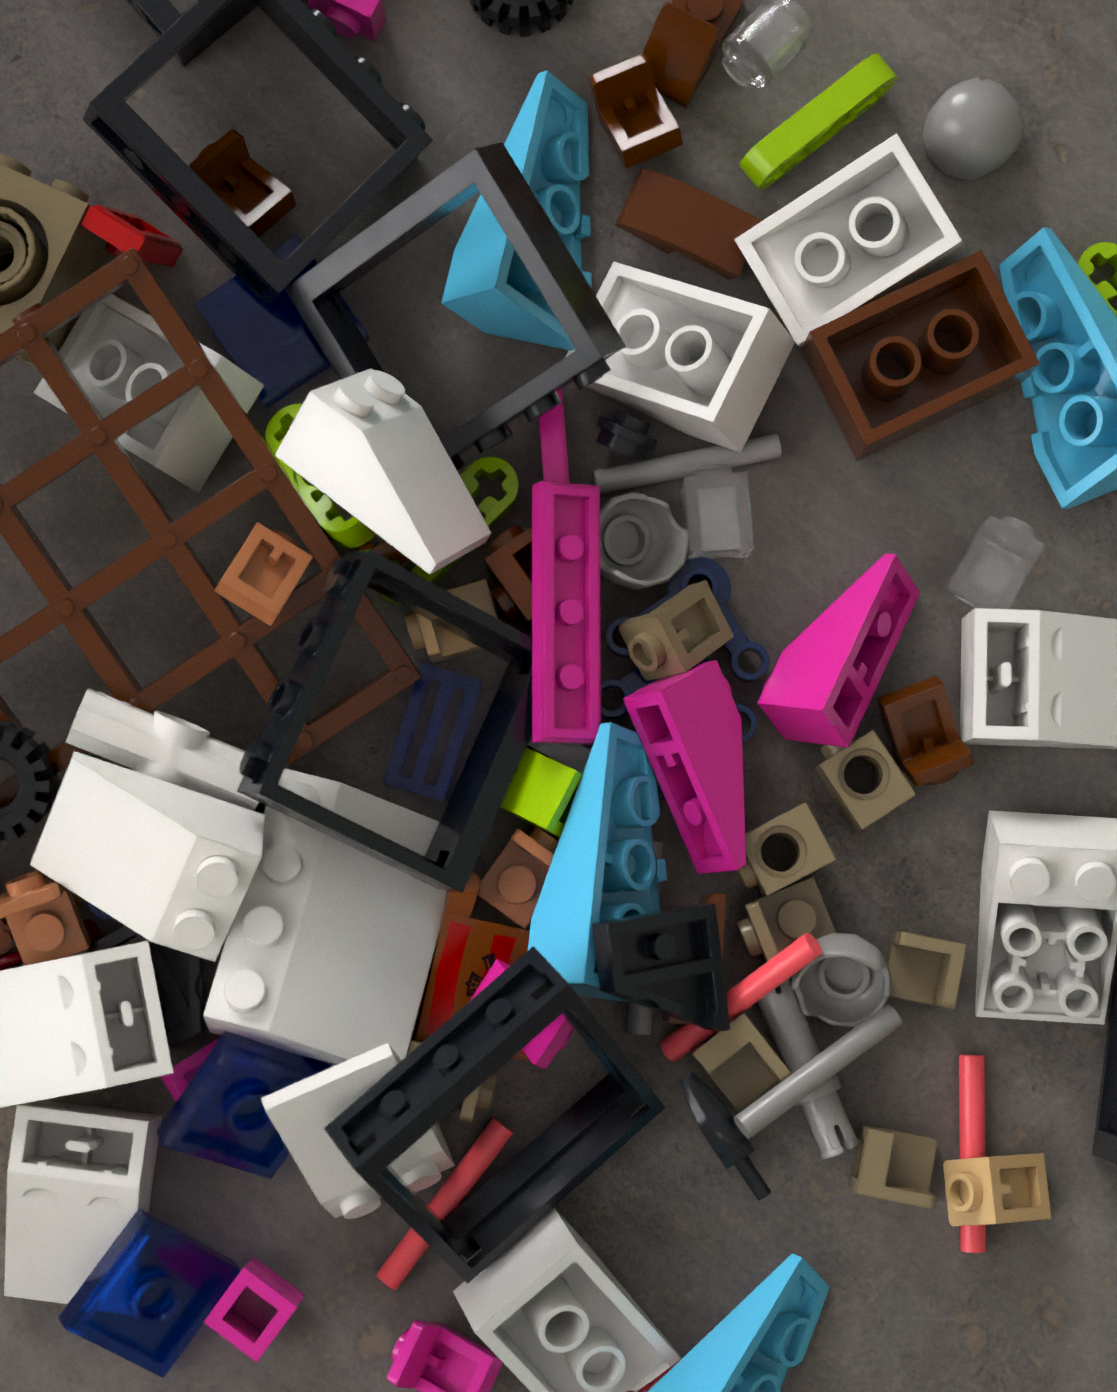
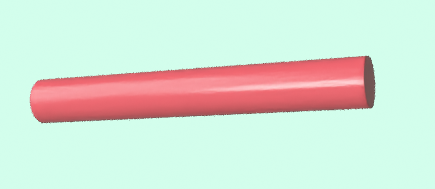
[660,933,822,1062]
[959,1054,987,1253]
[376,1117,514,1290]

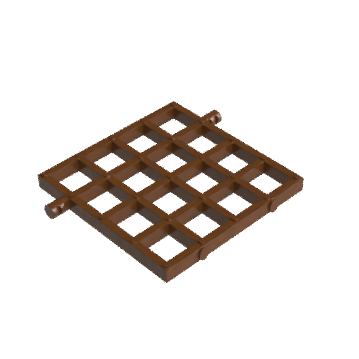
[0,247,421,956]

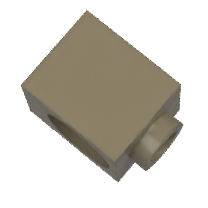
[813,730,916,832]
[736,802,836,897]

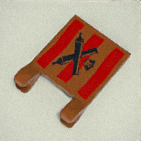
[414,871,531,1062]

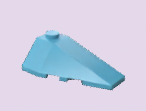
[999,227,1117,509]

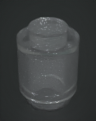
[721,0,813,89]

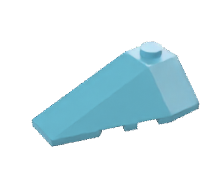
[441,70,592,351]
[527,722,667,1002]
[648,1253,830,1392]

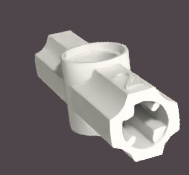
[66,688,259,811]

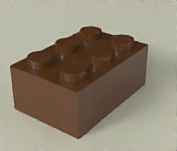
[802,250,1040,461]

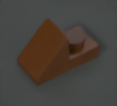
[642,0,745,109]

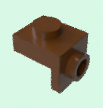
[589,54,683,168]
[189,129,296,237]
[484,524,532,630]
[877,675,974,786]

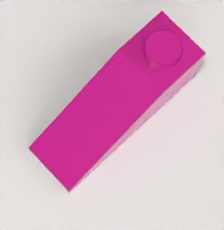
[758,553,920,748]
[623,660,746,874]

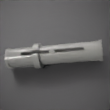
[758,979,861,1159]

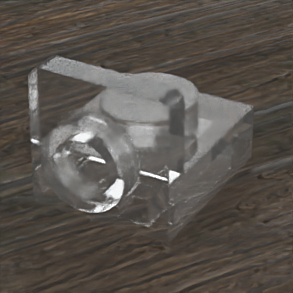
[944,515,1046,609]

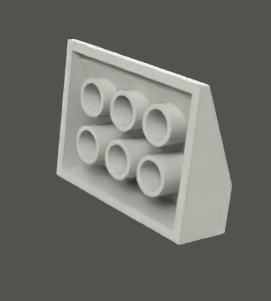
[203,768,447,1065]

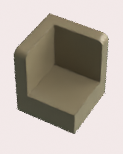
[886,932,967,1009]
[690,1012,791,1110]
[849,1123,937,1209]

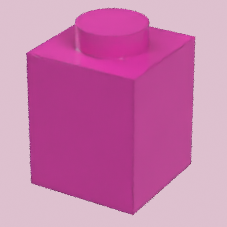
[204,1256,306,1363]

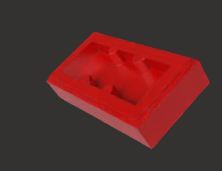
[80,204,183,267]

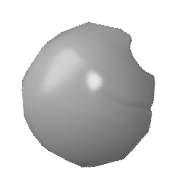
[922,78,1025,181]
[600,492,690,590]
[791,933,891,1027]

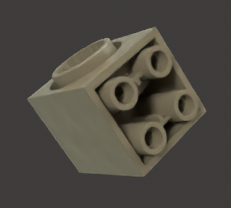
[0,154,108,367]

